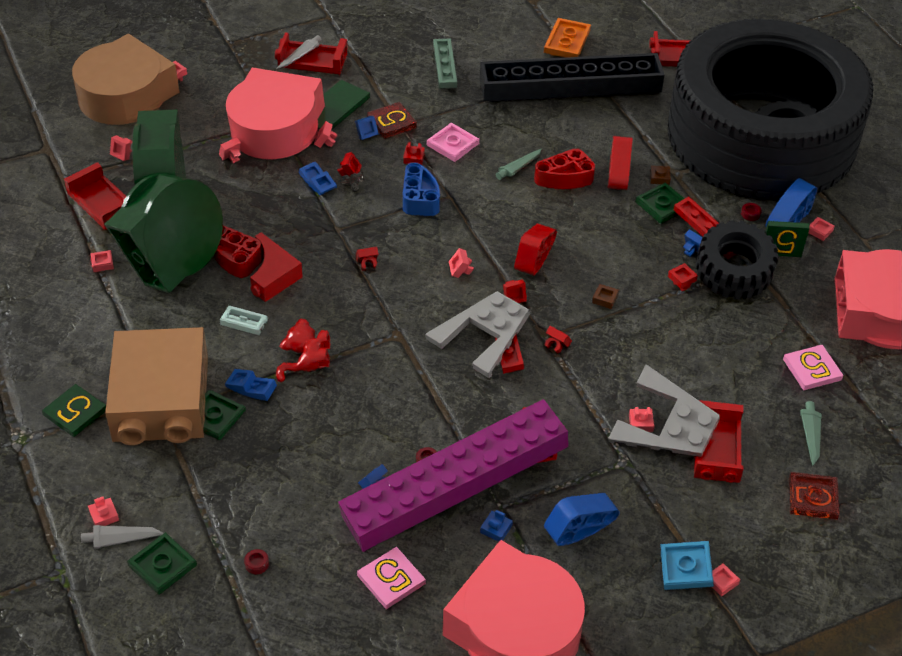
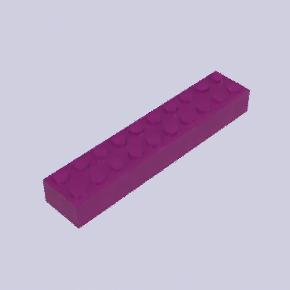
[338,399,568,552]

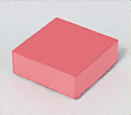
[808,217,835,241]
[90,250,114,272]
[712,563,740,597]

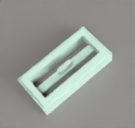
[220,306,268,335]

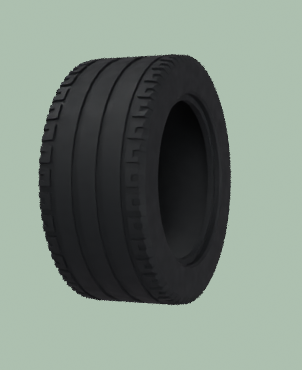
[668,18,874,200]

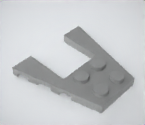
[425,291,530,378]
[608,365,720,457]

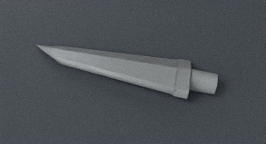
[276,35,322,69]
[81,525,164,549]

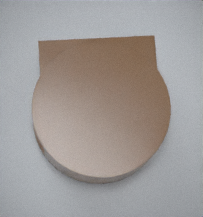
[72,33,180,125]

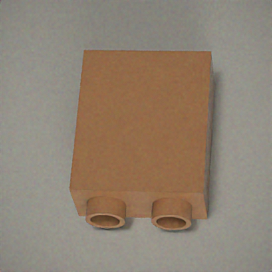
[105,327,208,445]

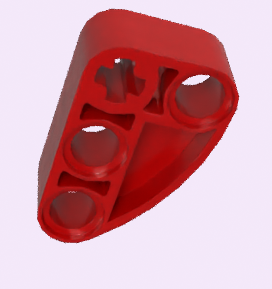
[608,136,633,190]
[534,149,595,189]
[514,223,557,276]
[213,225,262,278]

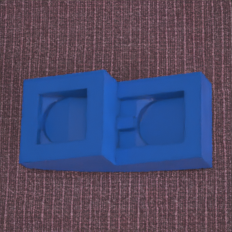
[299,161,337,195]
[225,369,277,401]

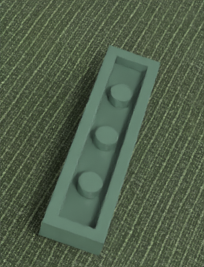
[433,38,457,89]

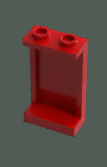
[649,31,690,67]
[275,32,348,74]
[64,162,126,230]
[694,400,743,483]

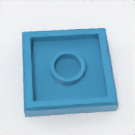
[660,541,714,590]

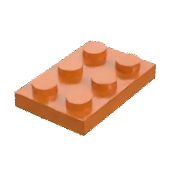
[544,18,591,57]

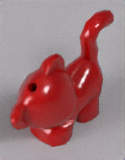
[276,319,331,382]

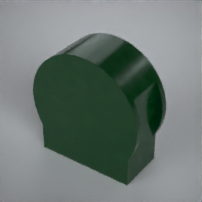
[132,109,186,185]
[104,173,223,293]

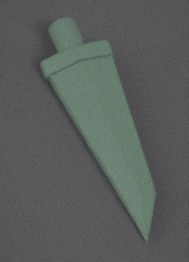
[496,149,542,180]
[800,401,822,466]

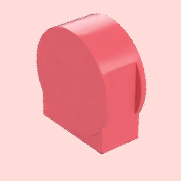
[226,67,325,159]
[834,249,902,349]
[443,540,585,656]

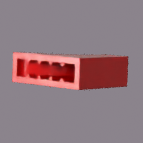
[250,232,303,302]

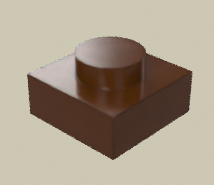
[650,165,671,185]
[592,284,619,309]

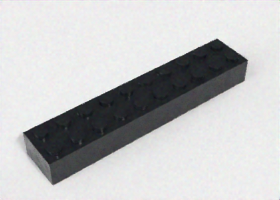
[480,53,665,102]

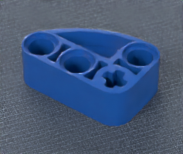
[403,163,440,216]
[765,178,817,227]
[544,493,620,546]

